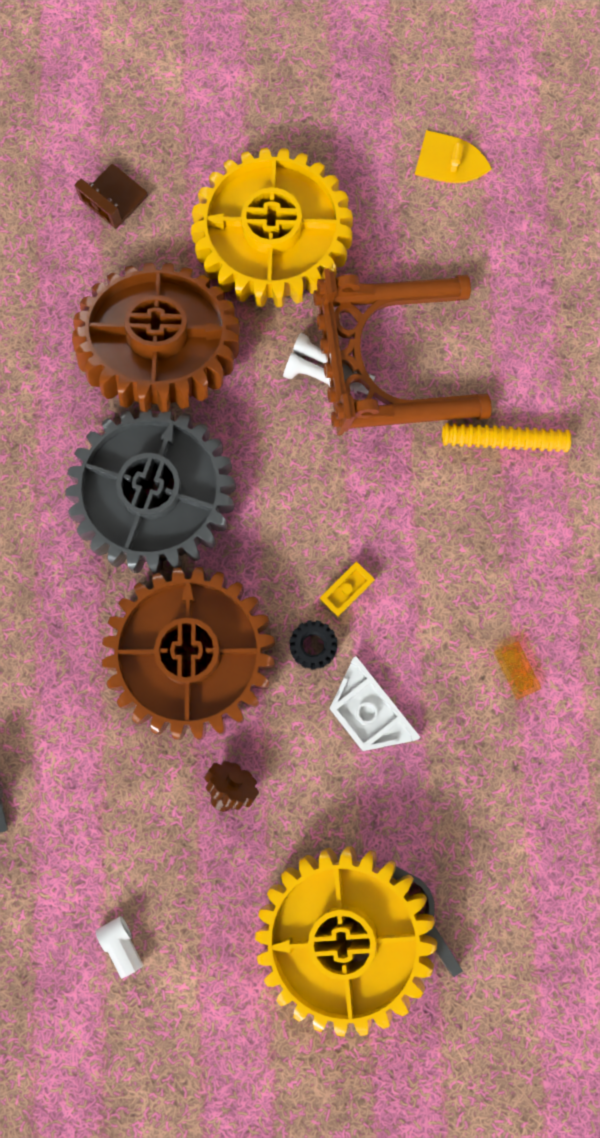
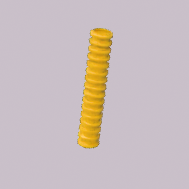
[442,423,571,452]

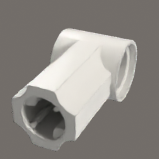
[95,916,144,979]

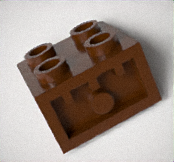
[74,164,148,229]

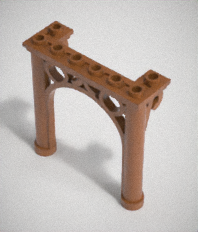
[313,268,492,436]

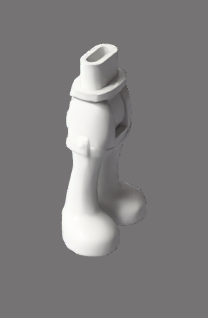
[283,333,375,394]

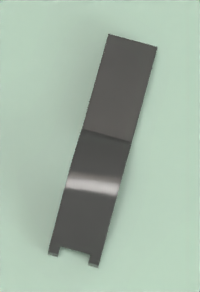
[383,864,463,977]

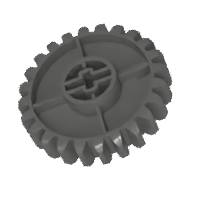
[65,409,236,574]

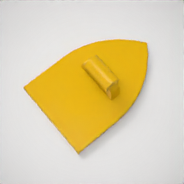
[415,130,492,183]

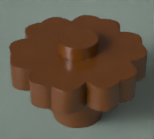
[204,761,259,812]

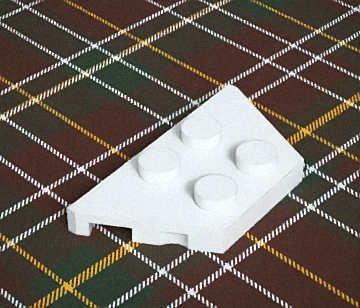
[329,656,421,751]

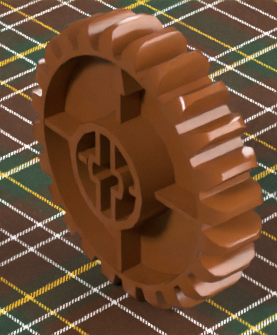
[72,262,240,413]
[101,567,275,740]

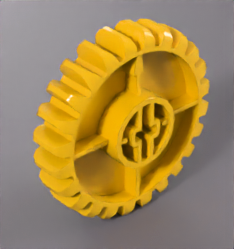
[191,147,353,307]
[255,846,437,1037]

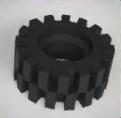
[290,620,337,670]

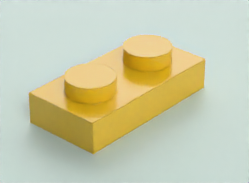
[319,561,375,617]

